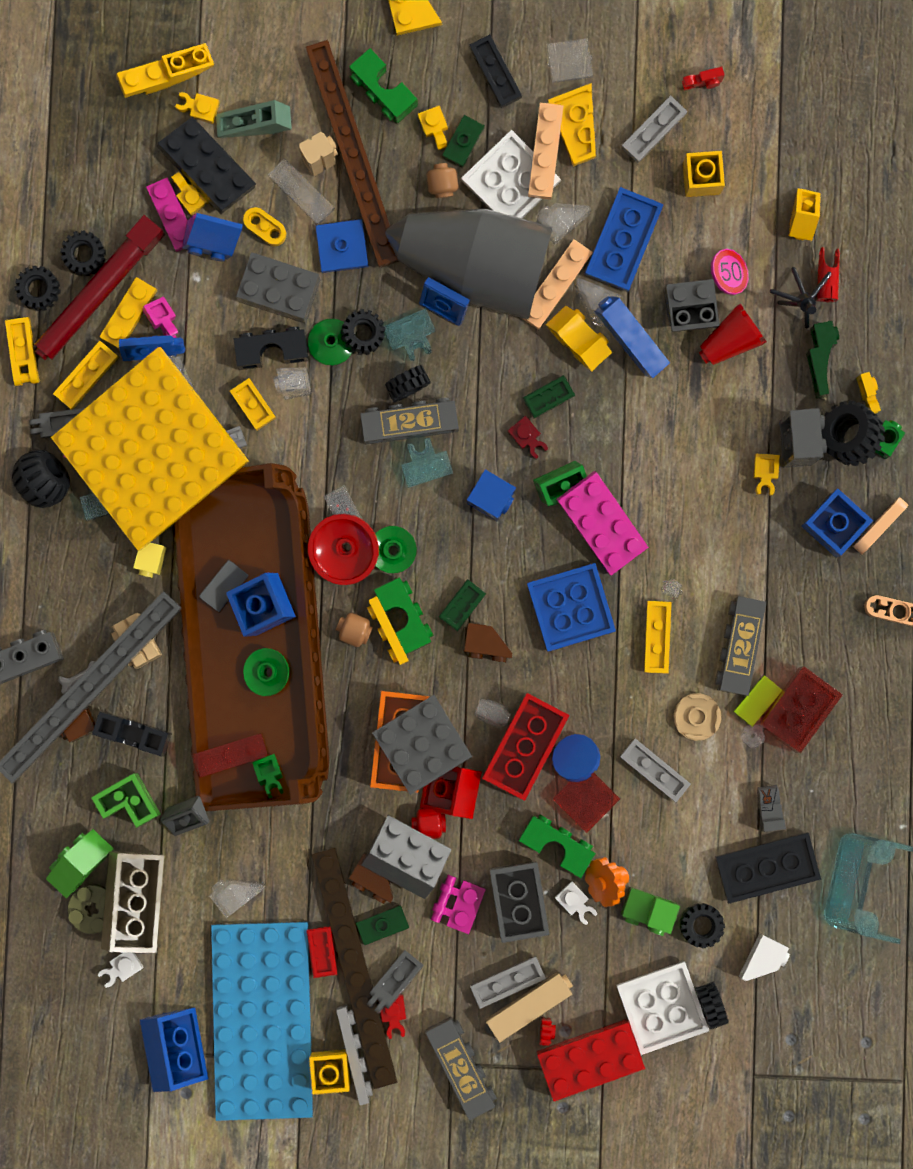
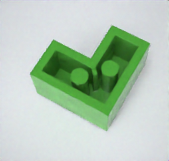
[91,773,161,828]
[46,829,114,899]
[621,887,680,936]

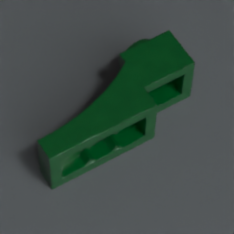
[806,321,839,399]

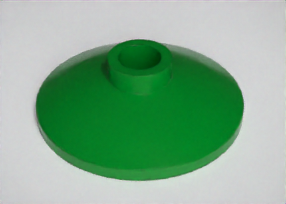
[308,319,352,366]
[375,526,417,574]
[243,648,289,696]

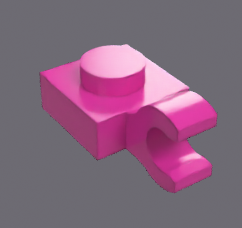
[142,296,178,338]

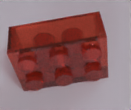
[757,666,843,753]

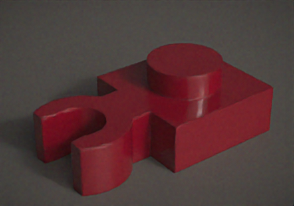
[507,416,548,460]

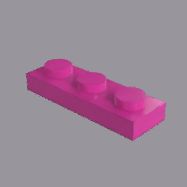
[146,177,188,252]

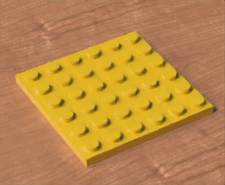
[51,347,249,551]

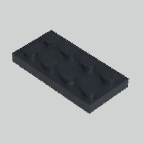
[157,116,256,214]
[715,832,821,904]

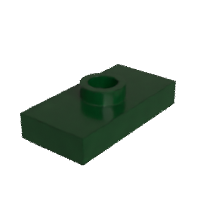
[442,115,485,168]
[522,375,575,419]
[439,579,486,632]
[356,905,410,946]

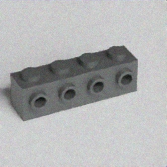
[0,630,64,684]

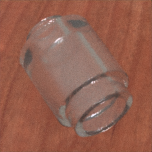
[474,698,511,729]

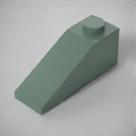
[216,100,292,138]

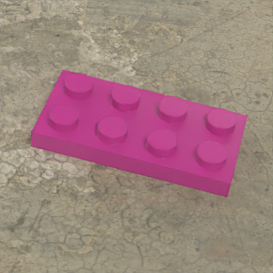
[556,471,649,576]

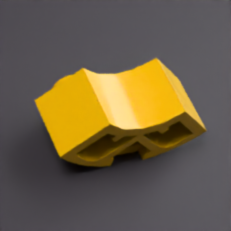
[546,306,612,372]

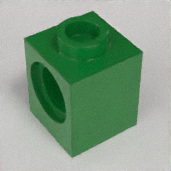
[875,420,905,460]

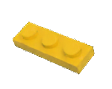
[100,277,157,350]
[53,341,119,410]
[367,596,409,665]
[644,601,671,674]

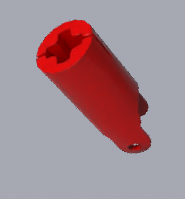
[817,247,840,302]

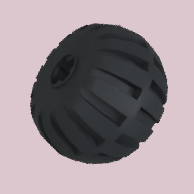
[12,450,70,508]

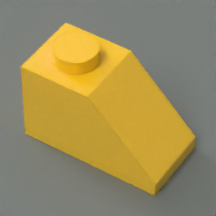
[789,188,821,241]

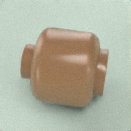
[426,163,458,198]
[336,613,373,647]

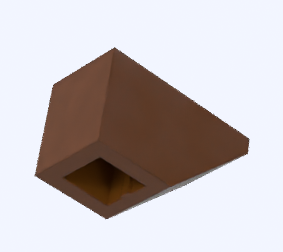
[464,623,512,663]
[349,852,394,904]

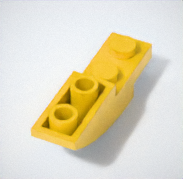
[116,43,214,98]

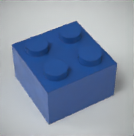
[801,488,873,558]
[226,573,296,636]

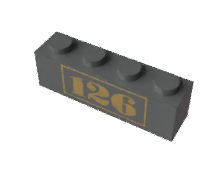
[360,398,459,445]
[715,596,766,696]
[425,1016,497,1121]

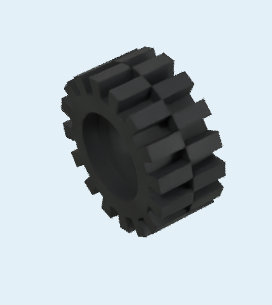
[60,230,106,276]
[15,265,61,311]
[341,309,385,355]
[385,365,431,402]
[680,903,725,948]
[695,982,729,1030]

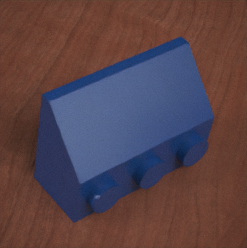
[140,1007,208,1092]

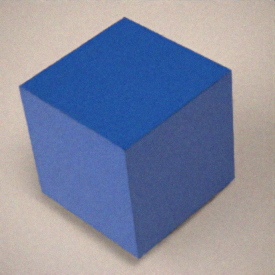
[467,469,516,522]

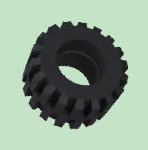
[821,400,885,466]

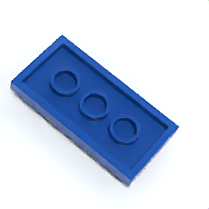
[585,187,664,292]

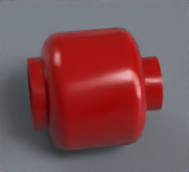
[411,808,446,839]

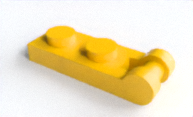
[5,317,39,386]

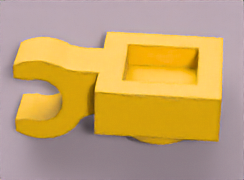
[418,106,448,150]
[171,172,209,216]

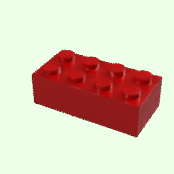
[482,693,570,801]
[536,1019,645,1101]

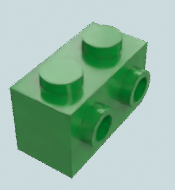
[533,461,587,506]

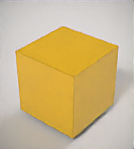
[683,151,725,197]
[309,1049,351,1095]

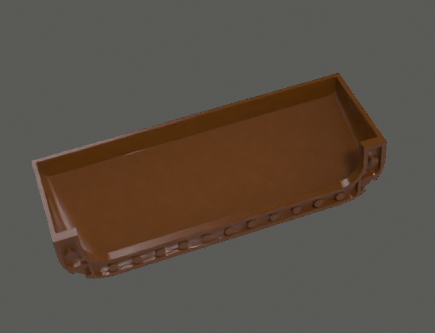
[174,463,329,811]

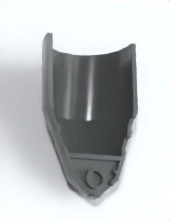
[385,209,554,320]

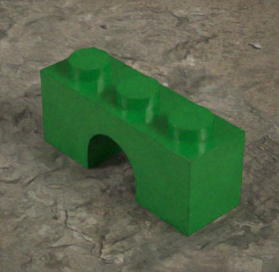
[349,48,418,124]
[374,577,434,655]
[518,814,596,878]

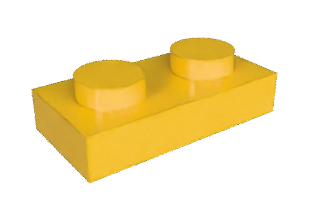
[230,378,276,431]

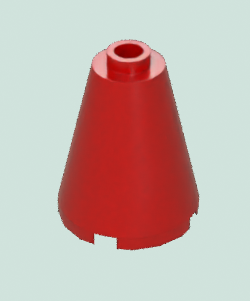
[698,303,767,365]

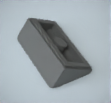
[199,560,249,612]
[160,796,209,836]

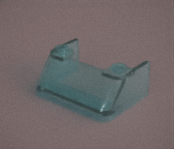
[824,833,913,944]

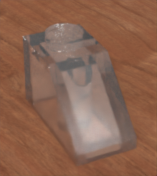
[537,203,591,245]
[575,278,622,327]
[209,879,267,919]

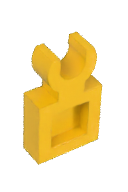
[175,92,220,124]
[856,372,881,414]
[753,453,780,496]

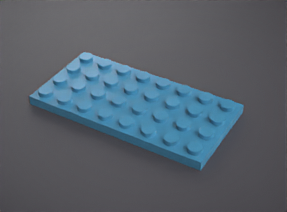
[211,922,313,1121]

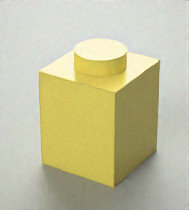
[133,543,167,578]

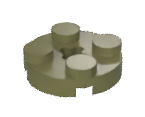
[68,885,106,934]

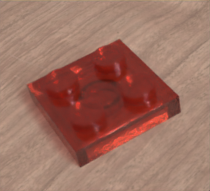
[553,772,620,833]

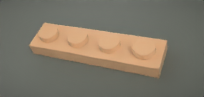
[528,103,563,200]
[522,239,593,330]

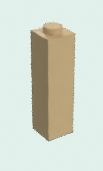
[486,972,573,1043]

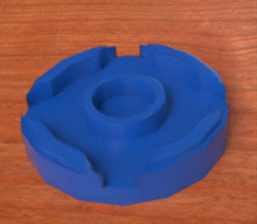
[552,734,601,782]

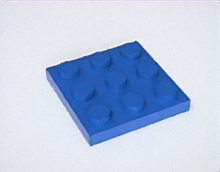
[527,563,616,652]

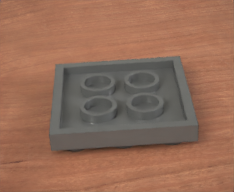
[372,695,472,795]

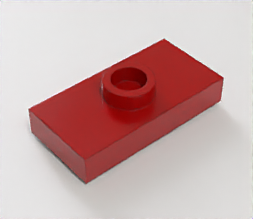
[307,926,338,978]

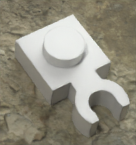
[555,881,597,925]
[98,952,144,988]

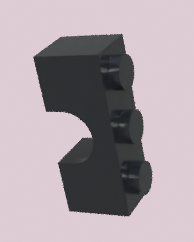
[233,327,309,370]
[92,712,172,756]

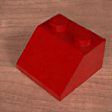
[419,767,482,819]

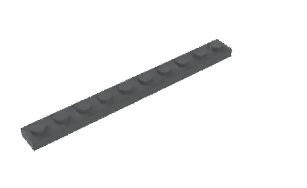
[0,591,182,783]

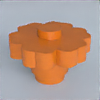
[585,857,629,907]

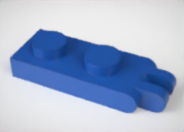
[119,335,186,361]

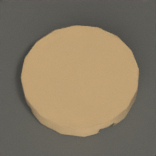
[673,693,721,741]

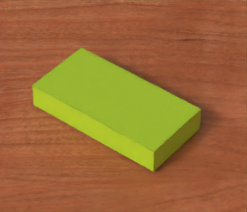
[733,675,783,727]

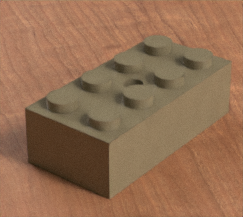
[101,851,164,953]

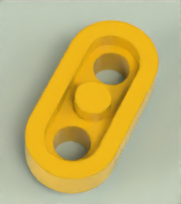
[243,207,287,246]

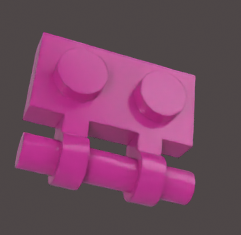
[431,875,486,934]

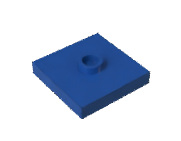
[315,219,368,273]
[419,277,470,326]

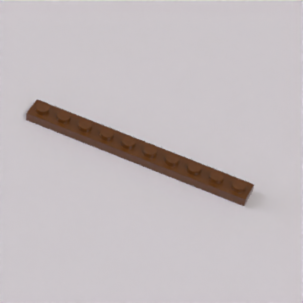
[306,40,400,268]

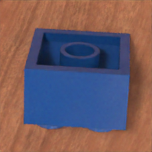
[182,213,243,262]

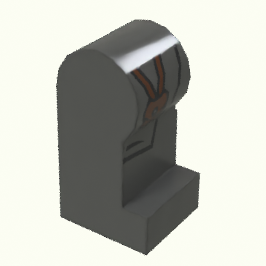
[757,785,786,832]

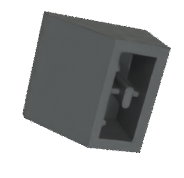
[664,279,720,332]

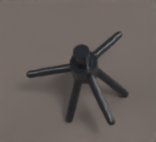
[770,267,832,329]

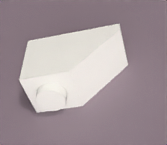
[739,933,790,981]

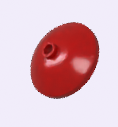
[308,514,379,585]

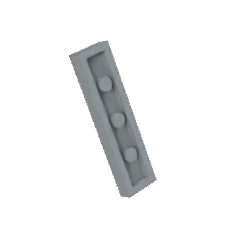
[336,1005,373,1105]

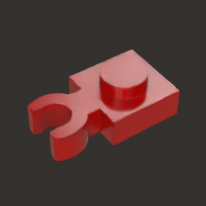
[682,66,725,91]
[381,994,406,1039]
[539,1017,556,1046]

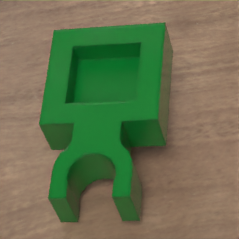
[252,754,284,799]

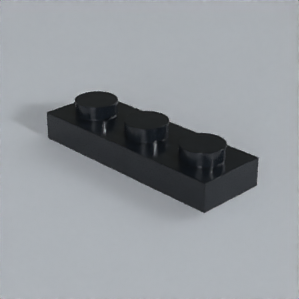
[469,34,522,109]

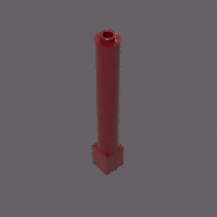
[34,215,165,360]

